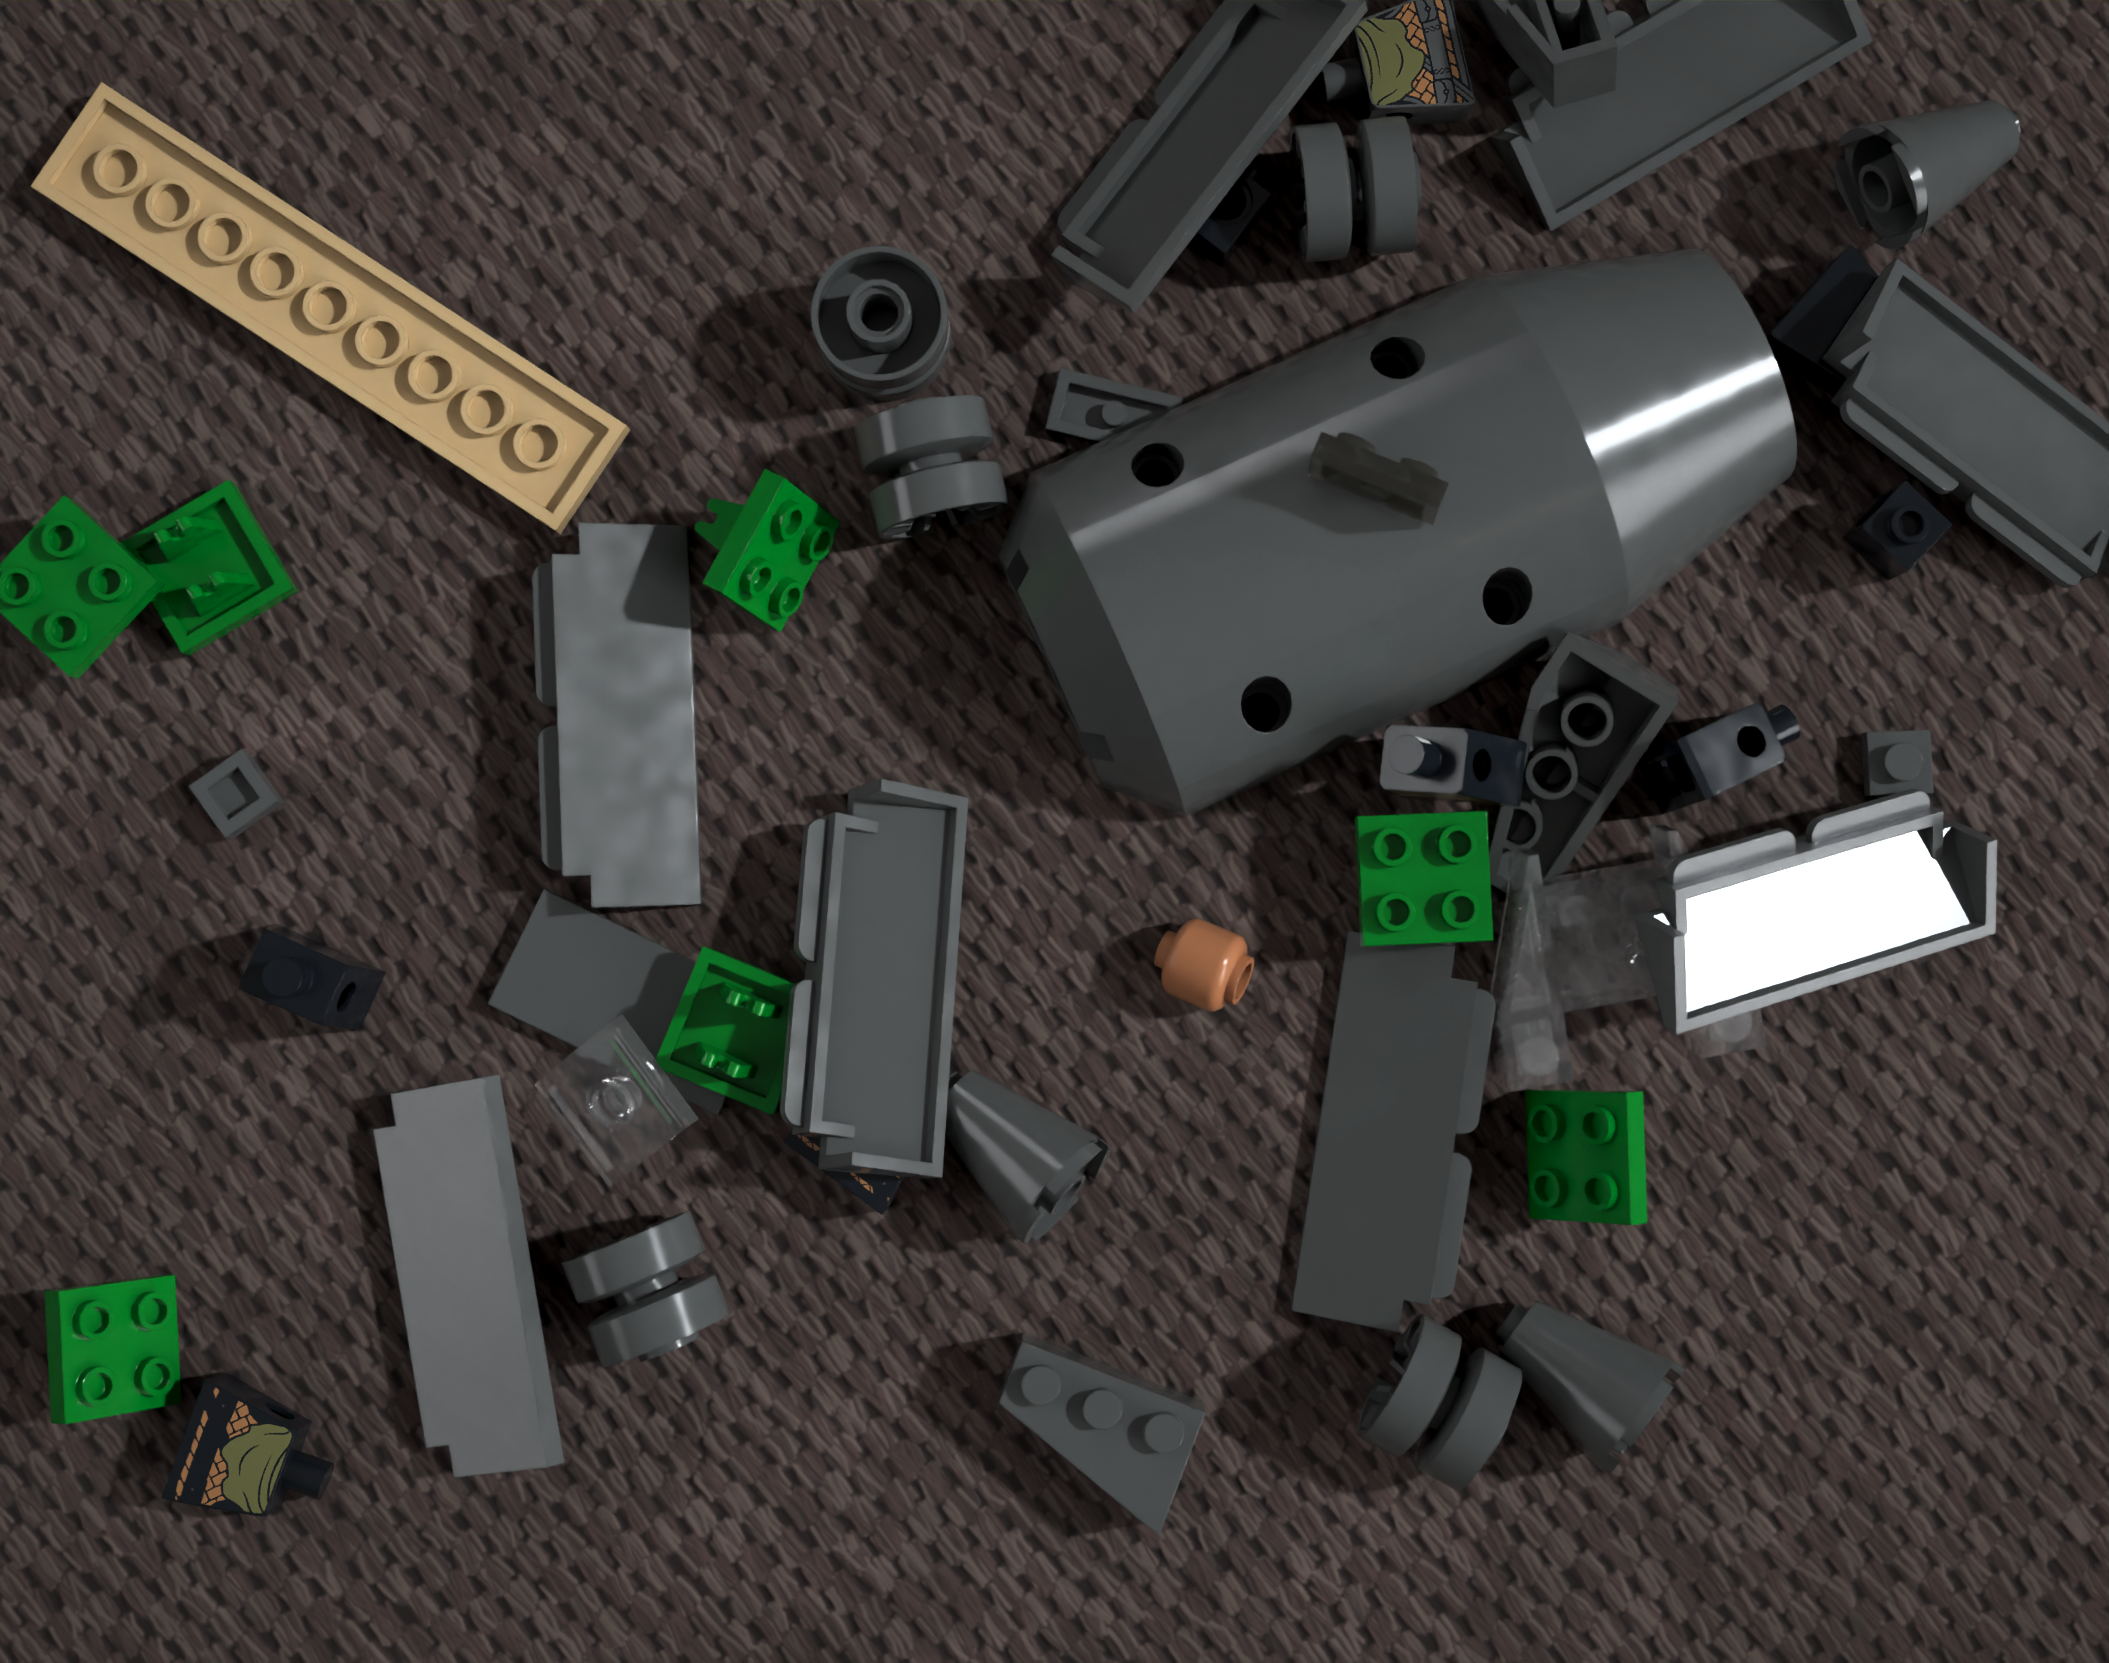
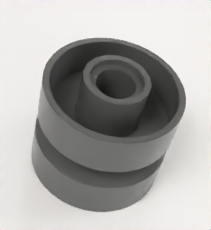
[1290,116,1421,263]
[811,246,951,402]
[853,395,1010,539]
[561,1210,731,1367]
[1357,1314,1522,1491]

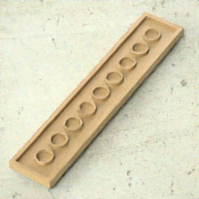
[31,82,630,535]

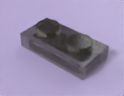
[1308,431,1449,525]

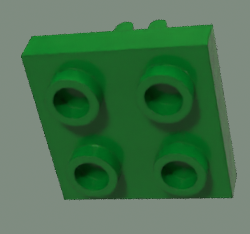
[695,469,841,632]
[121,480,299,656]
[0,495,166,679]
[1354,811,1494,947]
[653,946,795,1115]
[1525,1089,1647,1225]
[45,1275,181,1424]

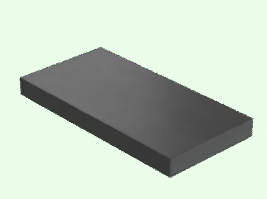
[488,889,727,1115]

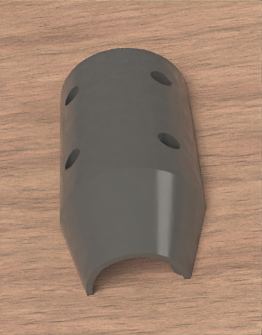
[998,248,1797,818]

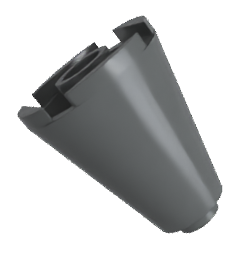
[1835,100,2021,249]
[945,1070,1112,1244]
[1496,1300,1685,1475]

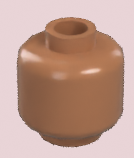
[1154,918,1254,1012]

